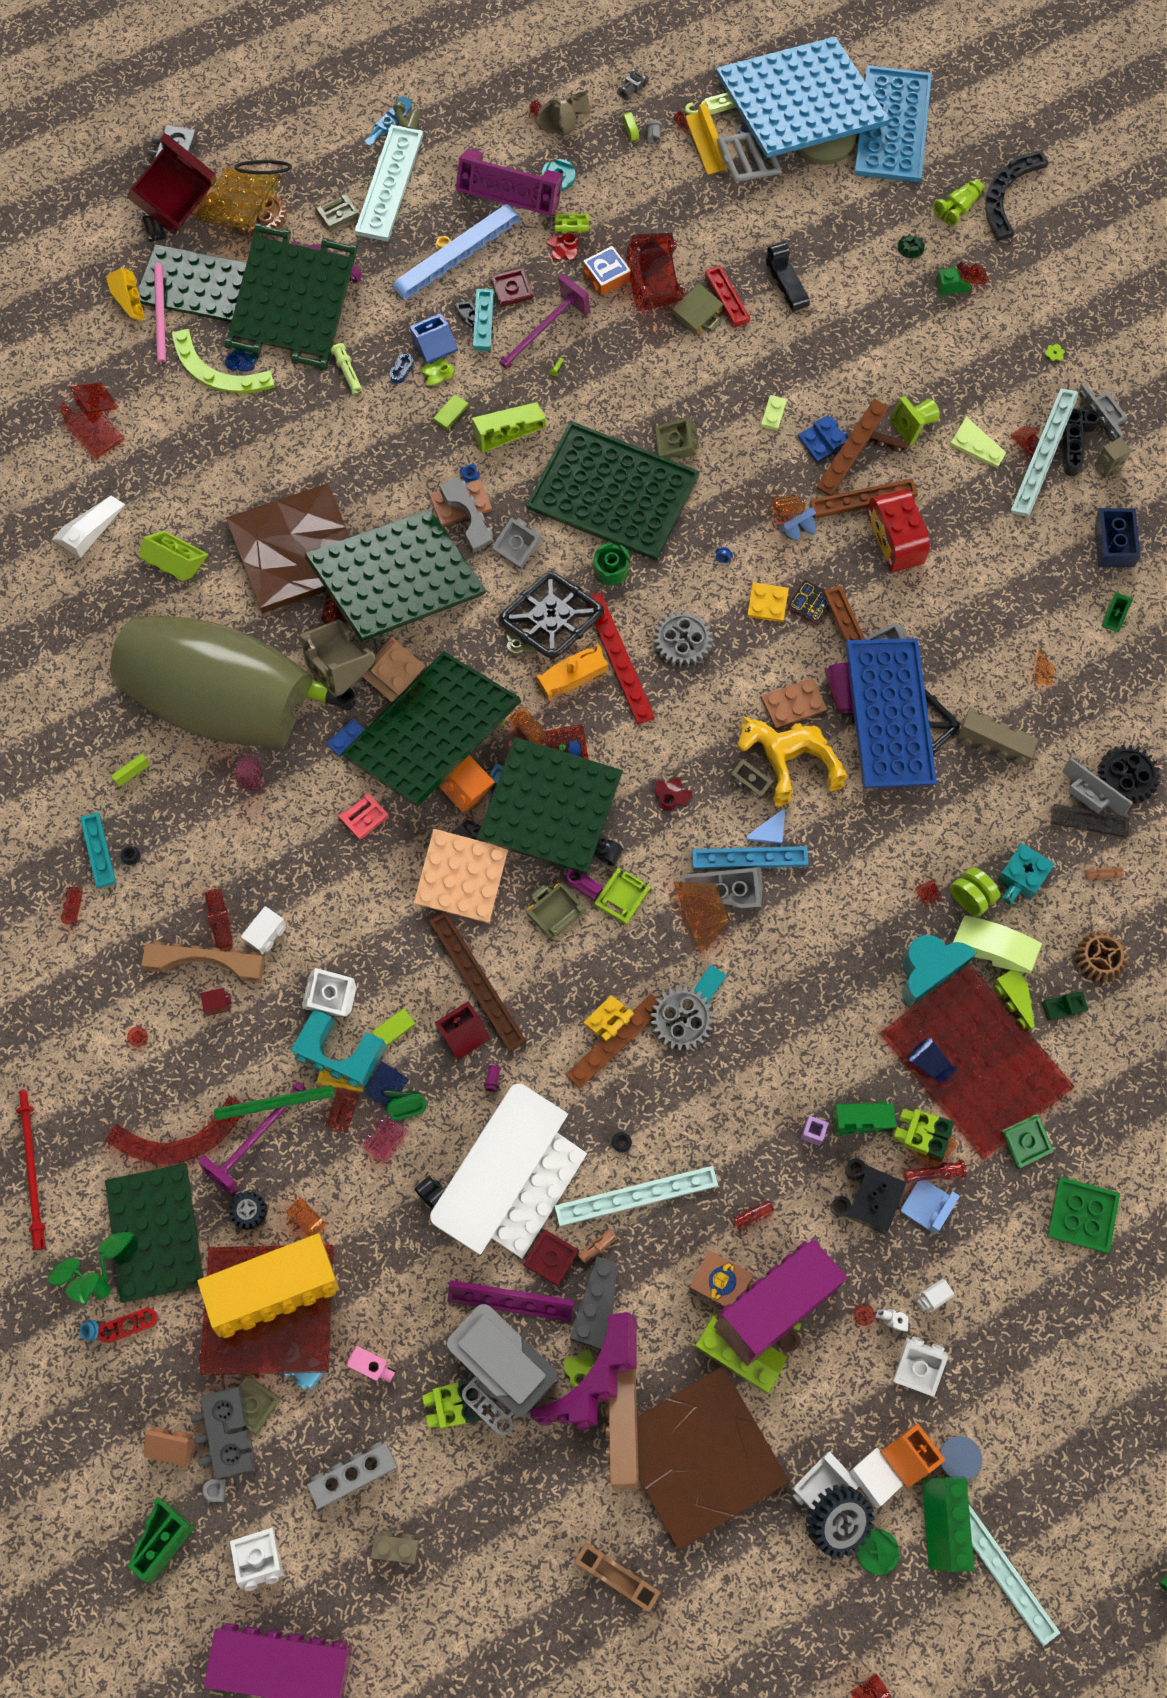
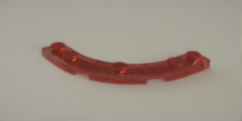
[105,1096,241,1164]

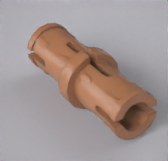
[578,1228,618,1265]

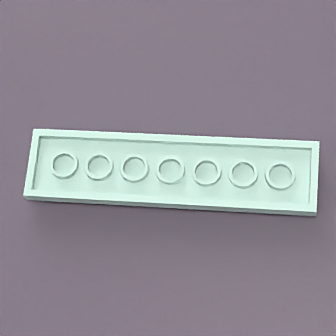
[355,125,423,242]

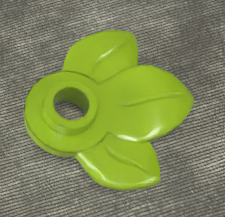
[421,358,454,386]
[564,1349,595,1389]

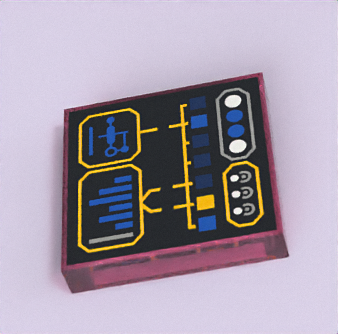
[786,579,829,626]

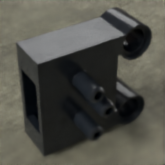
[830,1158,907,1234]

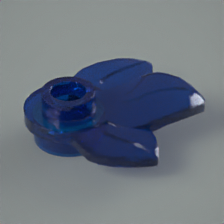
[225,349,259,372]

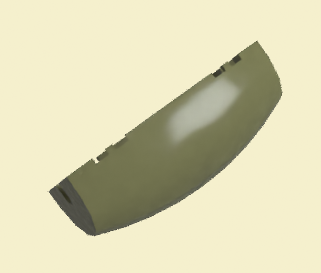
[110,616,314,747]

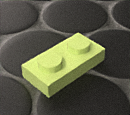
[761,395,787,431]

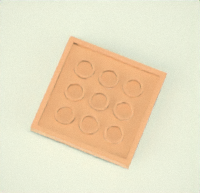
[414,829,508,923]

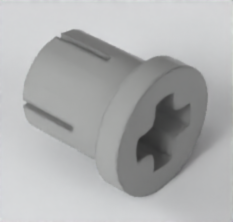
[646,120,662,142]

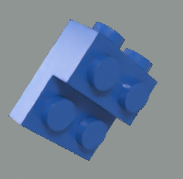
[798,415,848,463]

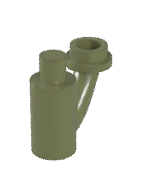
[393,102,420,129]

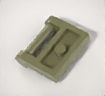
[315,193,359,231]

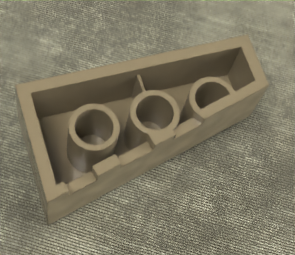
[957,707,1038,765]

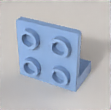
[900,1177,960,1234]

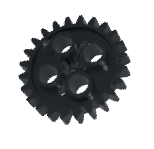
[1097,745,1161,804]

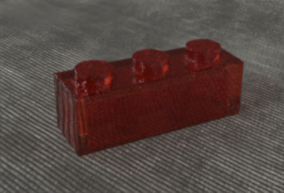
[61,887,83,925]

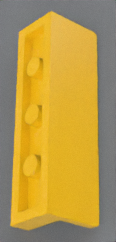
[686,103,727,175]

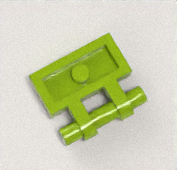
[555,214,589,234]

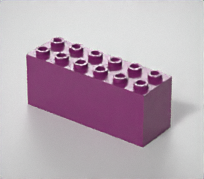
[714,1239,848,1367]
[204,1623,352,1698]

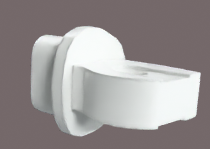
[876,1309,909,1332]

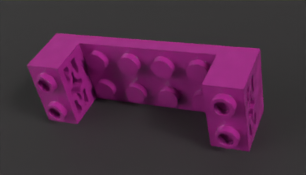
[455,148,563,216]

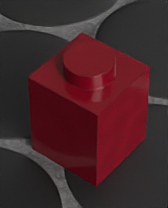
[200,988,233,1016]

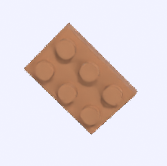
[430,479,492,527]
[761,678,827,730]

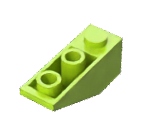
[993,970,1035,1032]

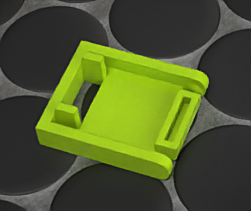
[594,867,651,925]

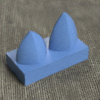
[778,507,816,541]

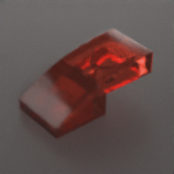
[956,262,990,284]

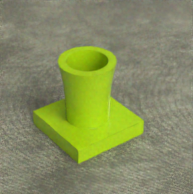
[889,396,940,446]

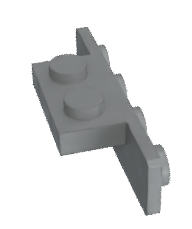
[1079,382,1127,440]
[1062,758,1132,816]

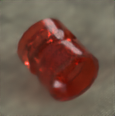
[850,1673,892,1698]

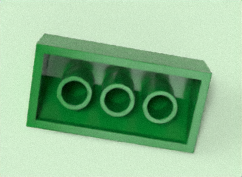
[921,1476,974,1572]

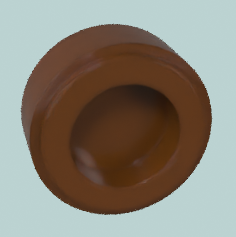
[778,1330,800,1352]

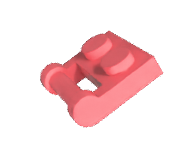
[338,792,389,841]

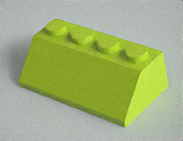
[694,1312,788,1394]

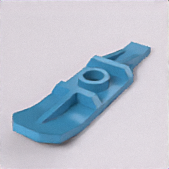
[364,97,412,146]

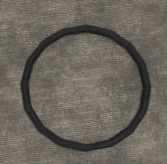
[234,160,292,175]

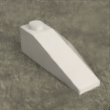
[52,496,125,558]

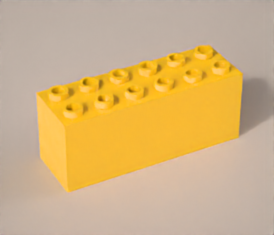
[197,1233,340,1338]

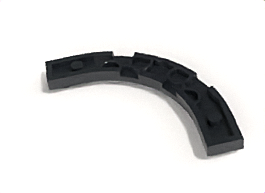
[985,150,1048,241]

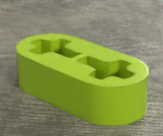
[622,112,639,142]

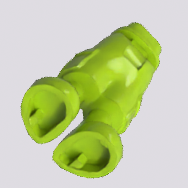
[933,179,985,226]

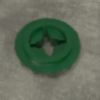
[898,233,925,258]

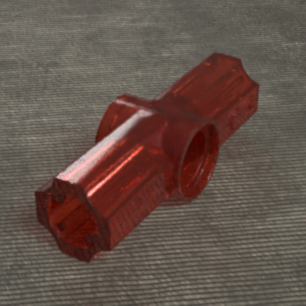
[205,889,233,949]

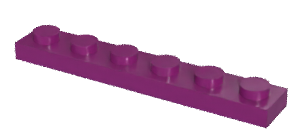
[447,1280,574,1322]

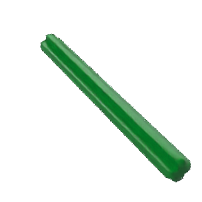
[214,1085,335,1120]

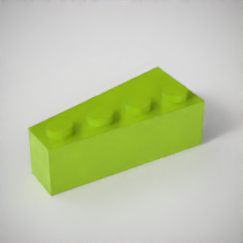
[472,402,546,453]

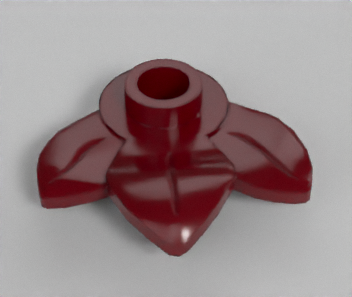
[655,777,692,811]

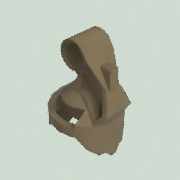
[536,92,591,136]

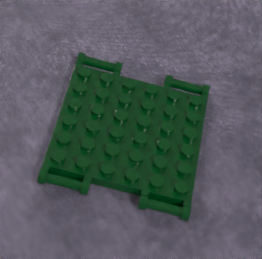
[225,223,357,371]

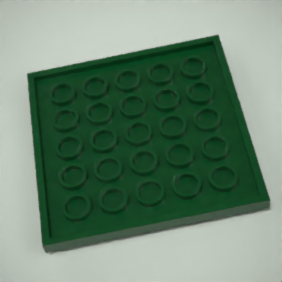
[477,737,623,875]

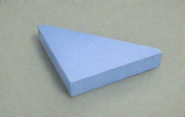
[747,809,785,844]

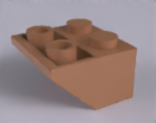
[144,1427,195,1466]

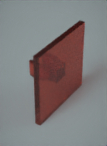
[70,382,118,414]

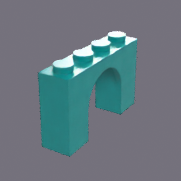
[291,1009,387,1088]

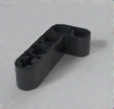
[766,241,810,312]
[1063,408,1100,476]

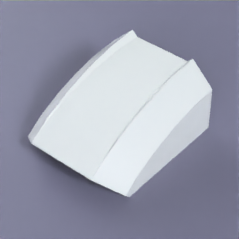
[302,968,356,1017]

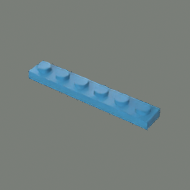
[692,846,808,870]

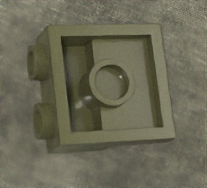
[655,417,699,459]

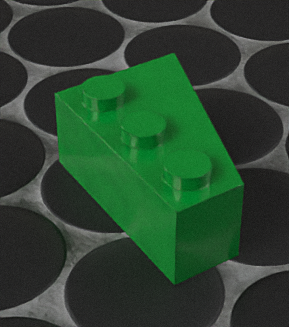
[128,1497,196,1583]

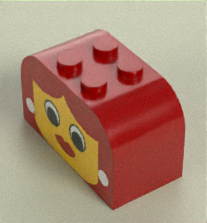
[866,488,930,573]

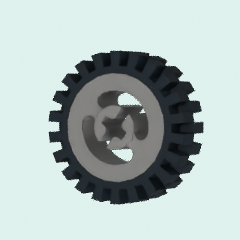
[806,1484,875,1558]

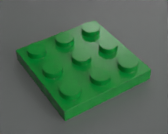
[1047,1177,1120,1254]

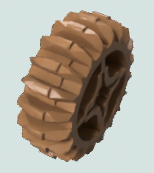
[1075,930,1129,983]

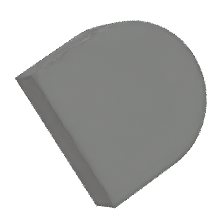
[203,1479,226,1502]

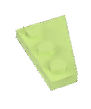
[950,417,1006,468]

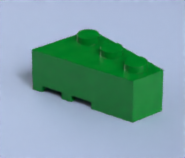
[831,1101,897,1136]

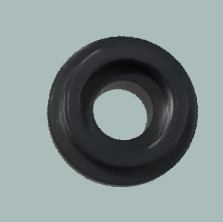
[121,846,141,865]
[612,1132,632,1153]

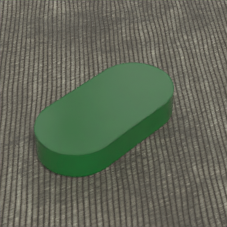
[386,1094,427,1121]

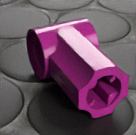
[566,869,604,901]

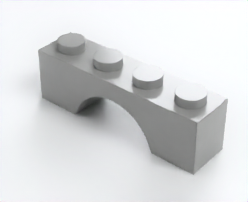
[439,476,494,553]

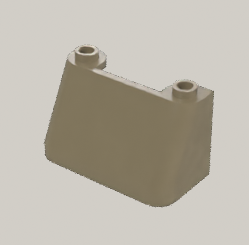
[300,619,376,697]

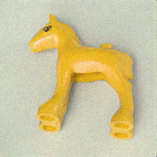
[737,717,848,806]

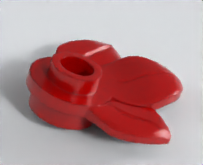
[547,233,578,261]

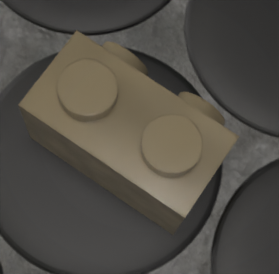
[1095,437,1132,478]
[731,759,774,798]
[371,1531,420,1564]

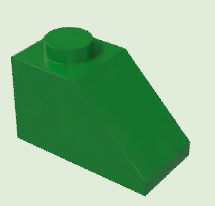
[935,268,973,296]

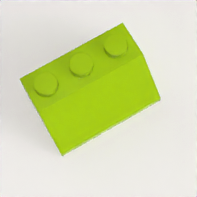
[139,530,209,581]

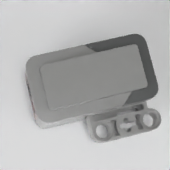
[447,1304,560,1435]

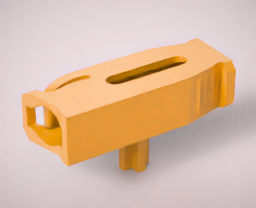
[536,644,608,701]

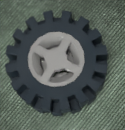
[228,1191,267,1230]

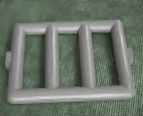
[717,132,782,182]

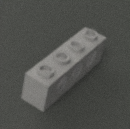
[307,1442,398,1509]

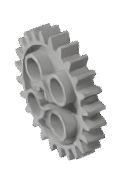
[653,610,713,668]
[650,986,714,1050]

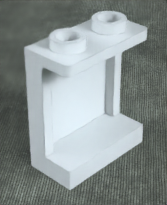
[791,1452,859,1517]

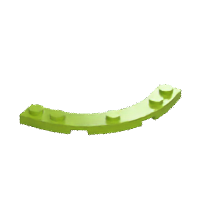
[172,329,275,393]

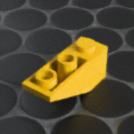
[106,268,145,321]

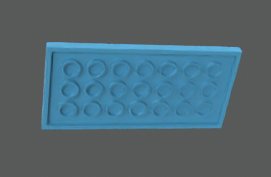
[854,65,932,183]

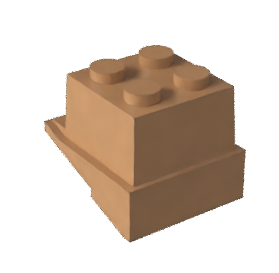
[362,636,425,702]

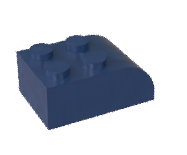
[1095,508,1141,567]

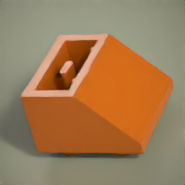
[880,1424,945,1488]

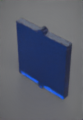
[363,1061,409,1107]

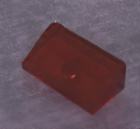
[325,1088,360,1133]

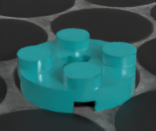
[542,159,575,191]

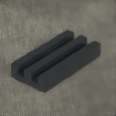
[141,212,166,242]

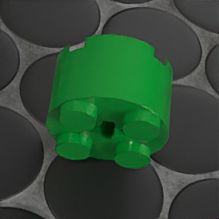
[593,543,630,586]

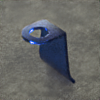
[908,1037,958,1082]

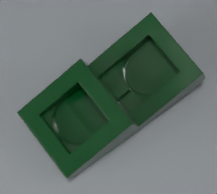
[1041,992,1089,1021]

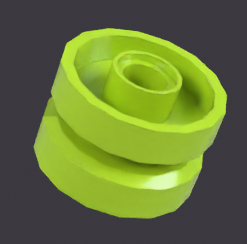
[950,867,1000,917]

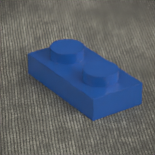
[326,719,365,757]

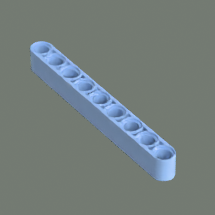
[393,204,520,301]

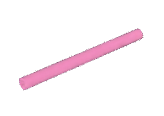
[154,263,166,362]

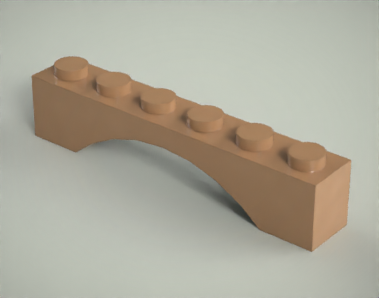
[141,941,265,983]

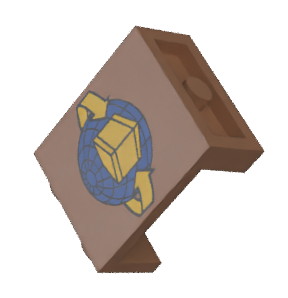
[689,1250,754,1307]

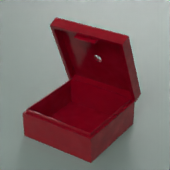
[127,133,217,235]

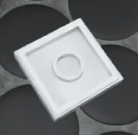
[850,1448,904,1509]

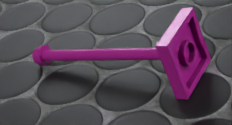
[499,274,590,369]
[198,1082,307,1197]

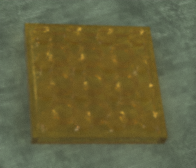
[195,166,282,229]

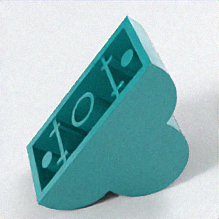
[902,935,977,1008]

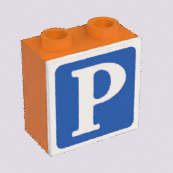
[582,246,631,296]

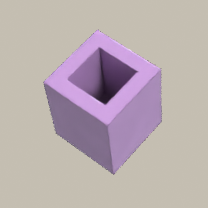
[800,1116,829,1146]

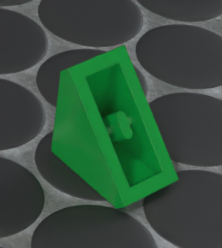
[1101,592,1133,632]

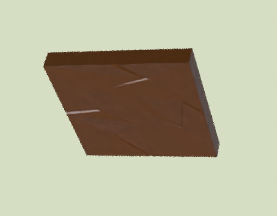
[226,483,350,614]
[637,1366,790,1551]

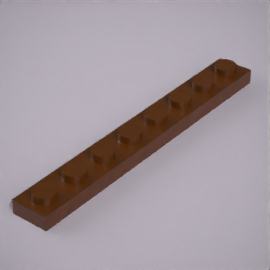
[429,912,526,1053]

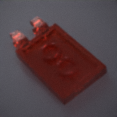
[59,393,125,460]

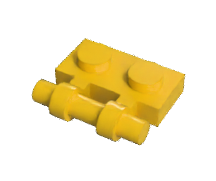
[584,995,634,1041]

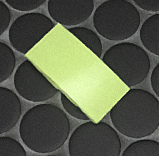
[953,915,1042,974]

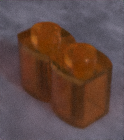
[772,494,805,518]

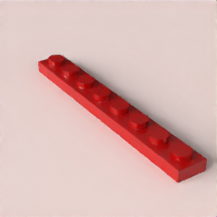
[585,592,655,725]

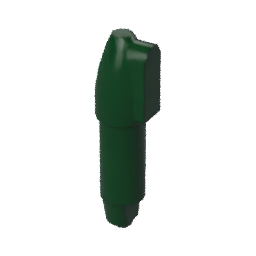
[383,1090,420,1099]

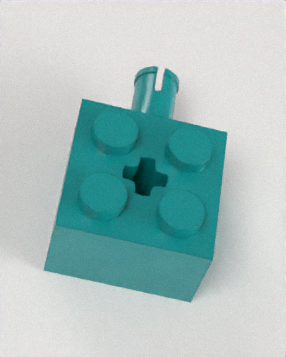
[998,843,1055,905]

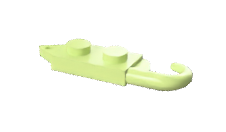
[685,93,736,115]

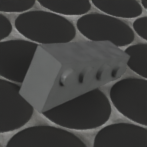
[570,1257,617,1351]

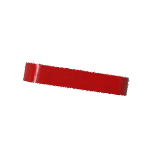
[98,1308,158,1343]

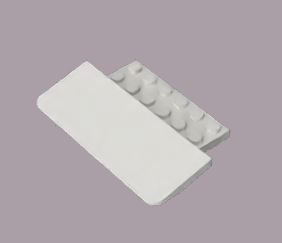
[430,1084,587,1259]

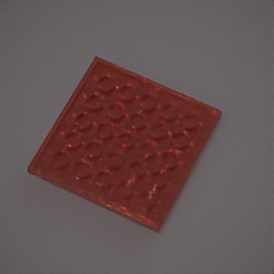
[200,1244,334,1375]

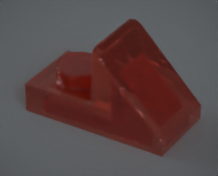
[1010,426,1040,458]

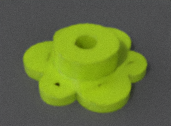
[1045,344,1065,361]

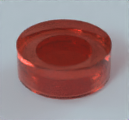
[127,1027,148,1047]
[854,1304,875,1326]

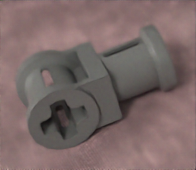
[617,68,649,100]

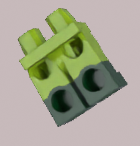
[893,1109,955,1162]
[422,1379,484,1429]

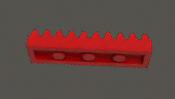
[704,265,750,328]

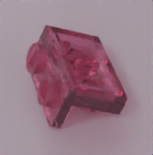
[363,1114,408,1164]

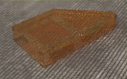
[1033,650,1055,686]

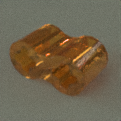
[285,1197,326,1237]

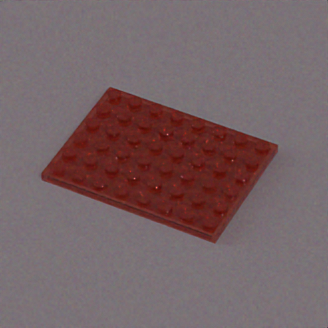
[879,964,1075,1160]

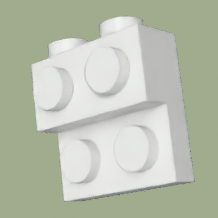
[893,1337,948,1397]
[230,1528,284,1591]

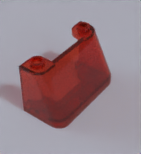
[626,233,686,311]

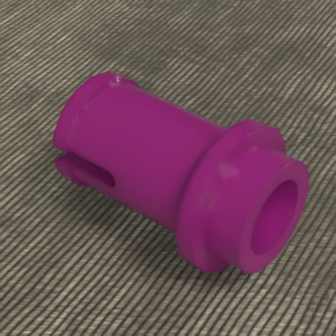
[484,1065,501,1092]

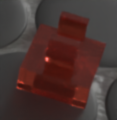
[916,880,942,905]

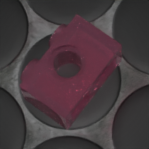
[235,753,264,792]

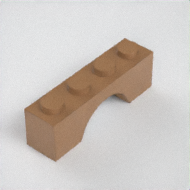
[574,1542,661,1613]

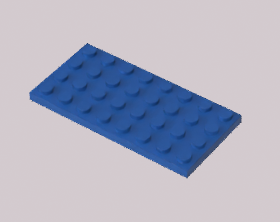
[845,638,937,788]

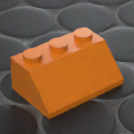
[439,755,495,813]

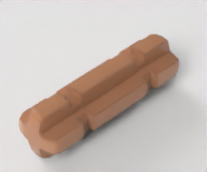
[1085,866,1124,881]

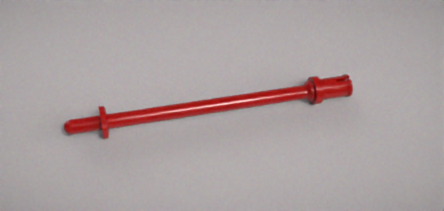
[16,1089,46,1251]

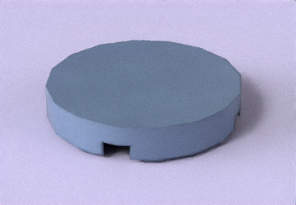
[940,1436,982,1480]

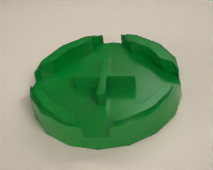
[856,1529,900,1575]

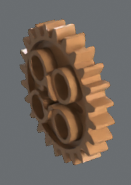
[232,191,287,238]

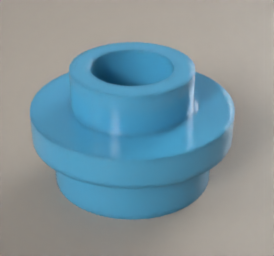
[80,1319,99,1341]

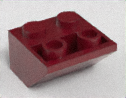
[435,1001,491,1061]

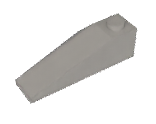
[681,867,763,908]

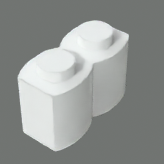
[916,1279,954,1313]

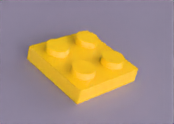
[747,582,789,622]

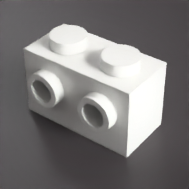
[241,906,286,955]

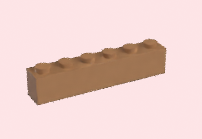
[605,1369,639,1490]

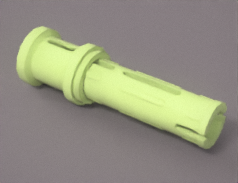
[330,343,362,394]

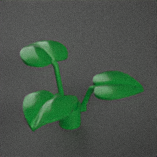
[47,1232,134,1305]

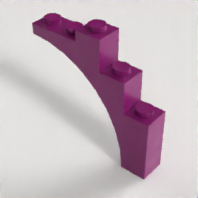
[530,1312,637,1430]

